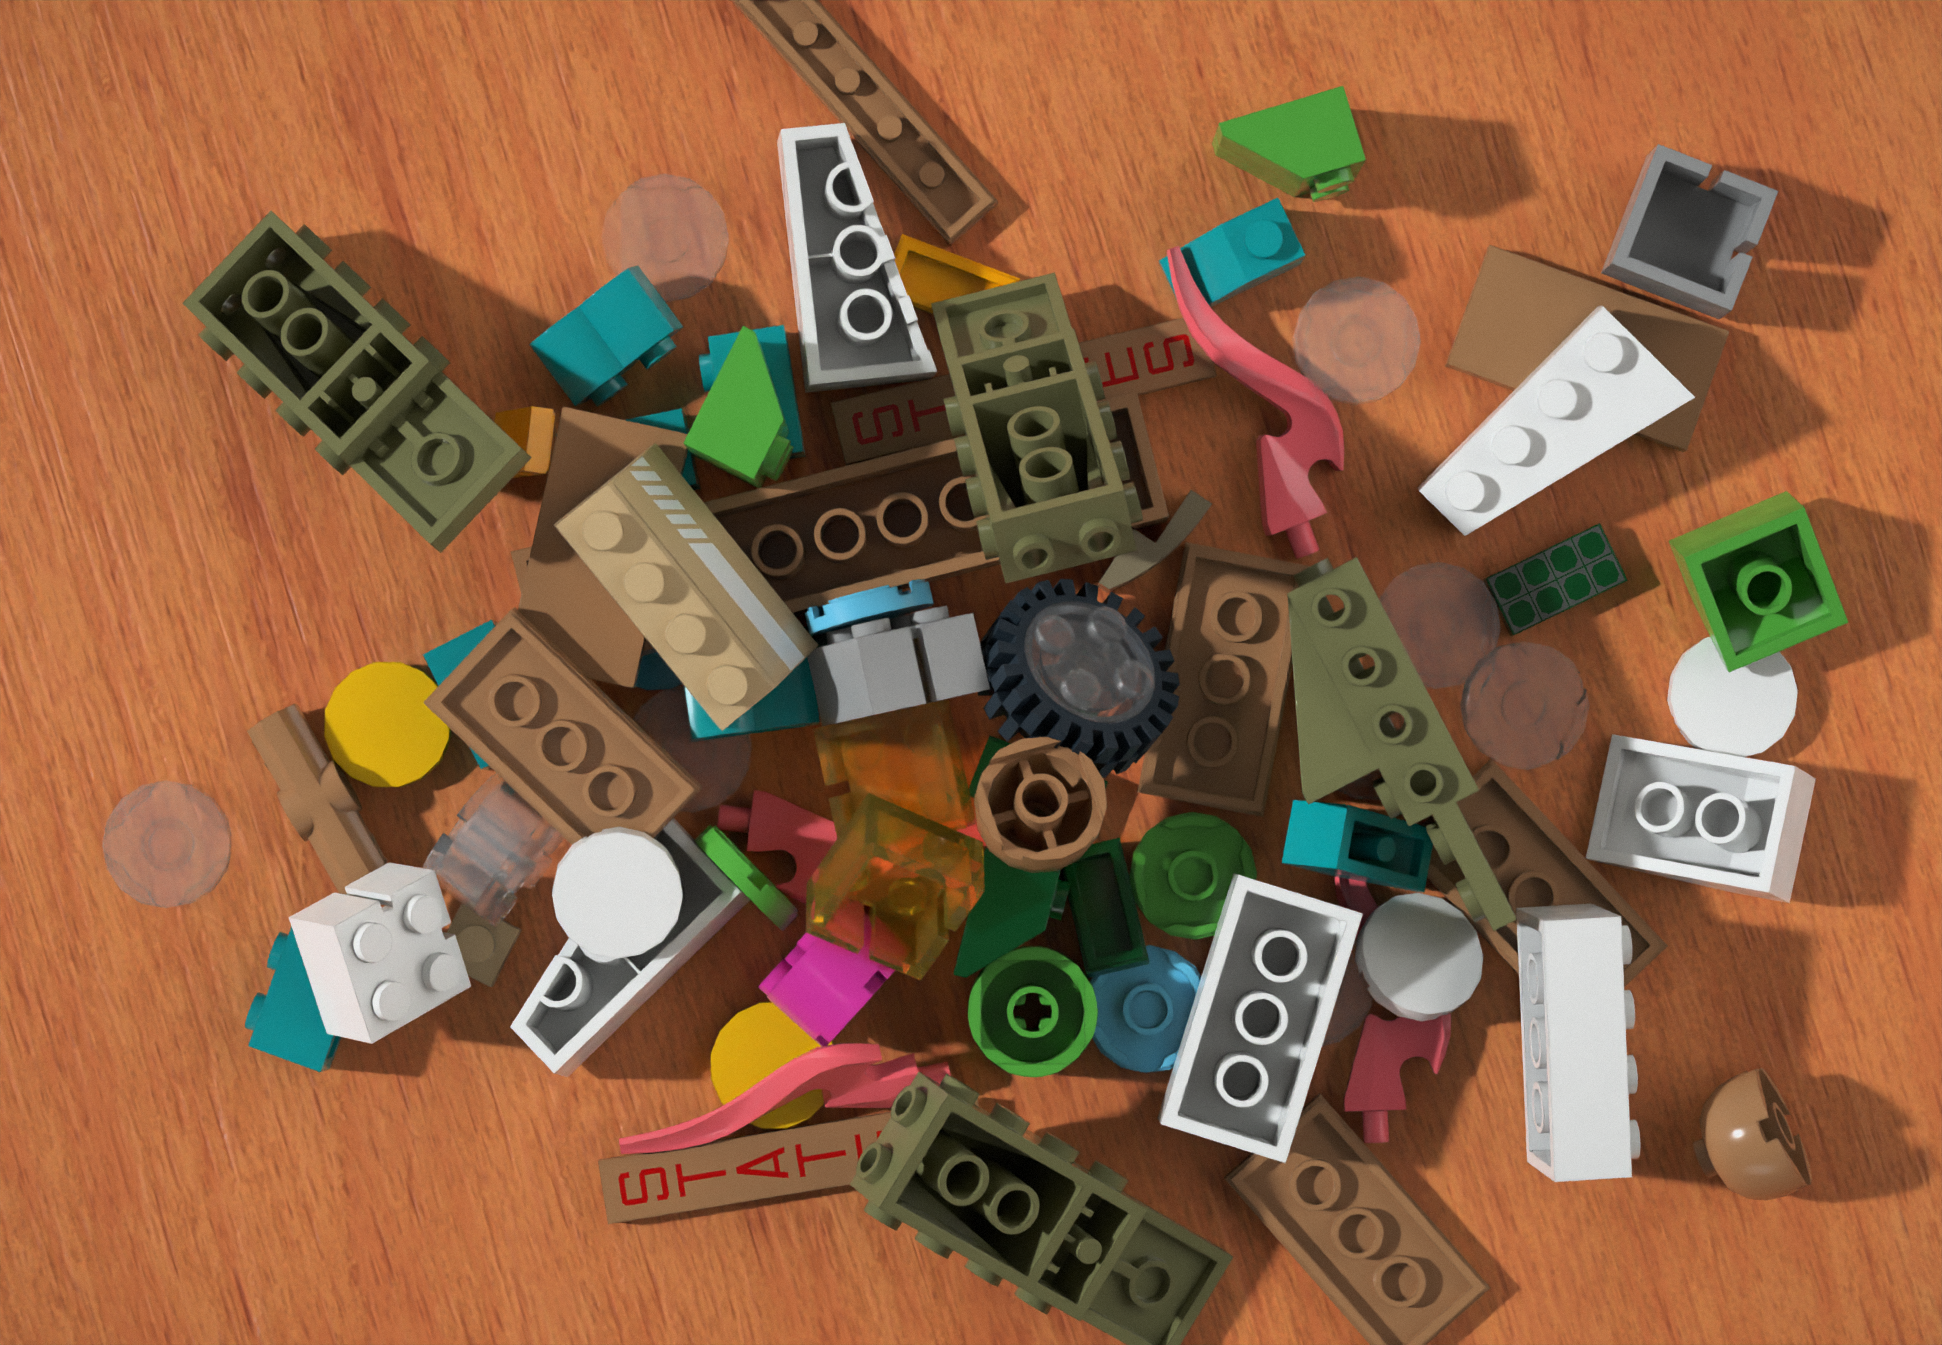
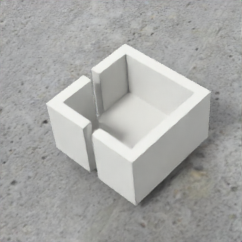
[289,862,471,1044]

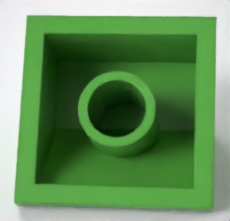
[1212,86,1366,202]
[683,326,794,488]
[1669,491,1848,672]

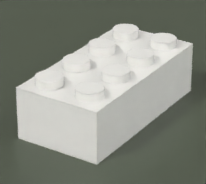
[1158,873,1363,1163]
[1516,904,1641,1182]

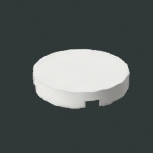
[1667,637,1798,757]
[552,827,683,959]
[1355,893,1483,1021]

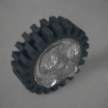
[977,579,1180,778]

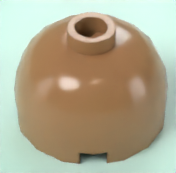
[974,737,1107,873]
[1693,1068,1812,1201]

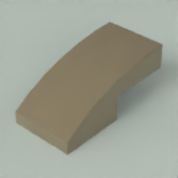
[1097,490,1212,593]

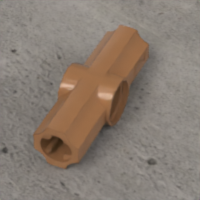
[247,704,388,895]

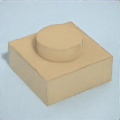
[447,901,522,987]

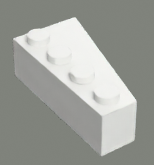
[777,123,938,393]
[1418,306,1695,536]
[510,818,750,1077]

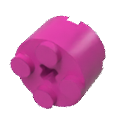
[758,895,910,1046]

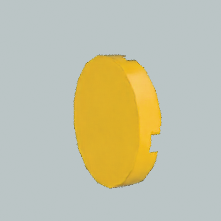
[324,662,451,787]
[711,1002,834,1129]

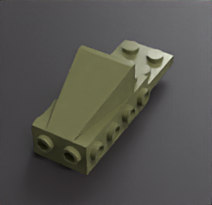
[183,211,532,553]
[931,273,1143,583]
[1287,557,1517,931]
[850,1072,1233,1345]

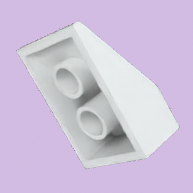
[1586,734,1816,903]

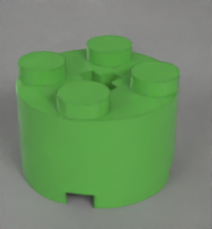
[968,945,1098,1077]

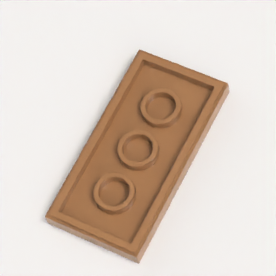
[1445,245,1729,452]
[518,407,688,688]
[1137,542,1311,817]
[423,608,703,844]
[1421,760,1668,987]
[1224,1093,1490,1345]

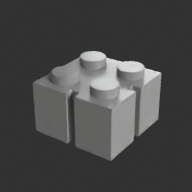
[1601,144,1778,319]
[807,605,990,726]

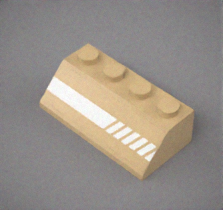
[553,443,818,731]

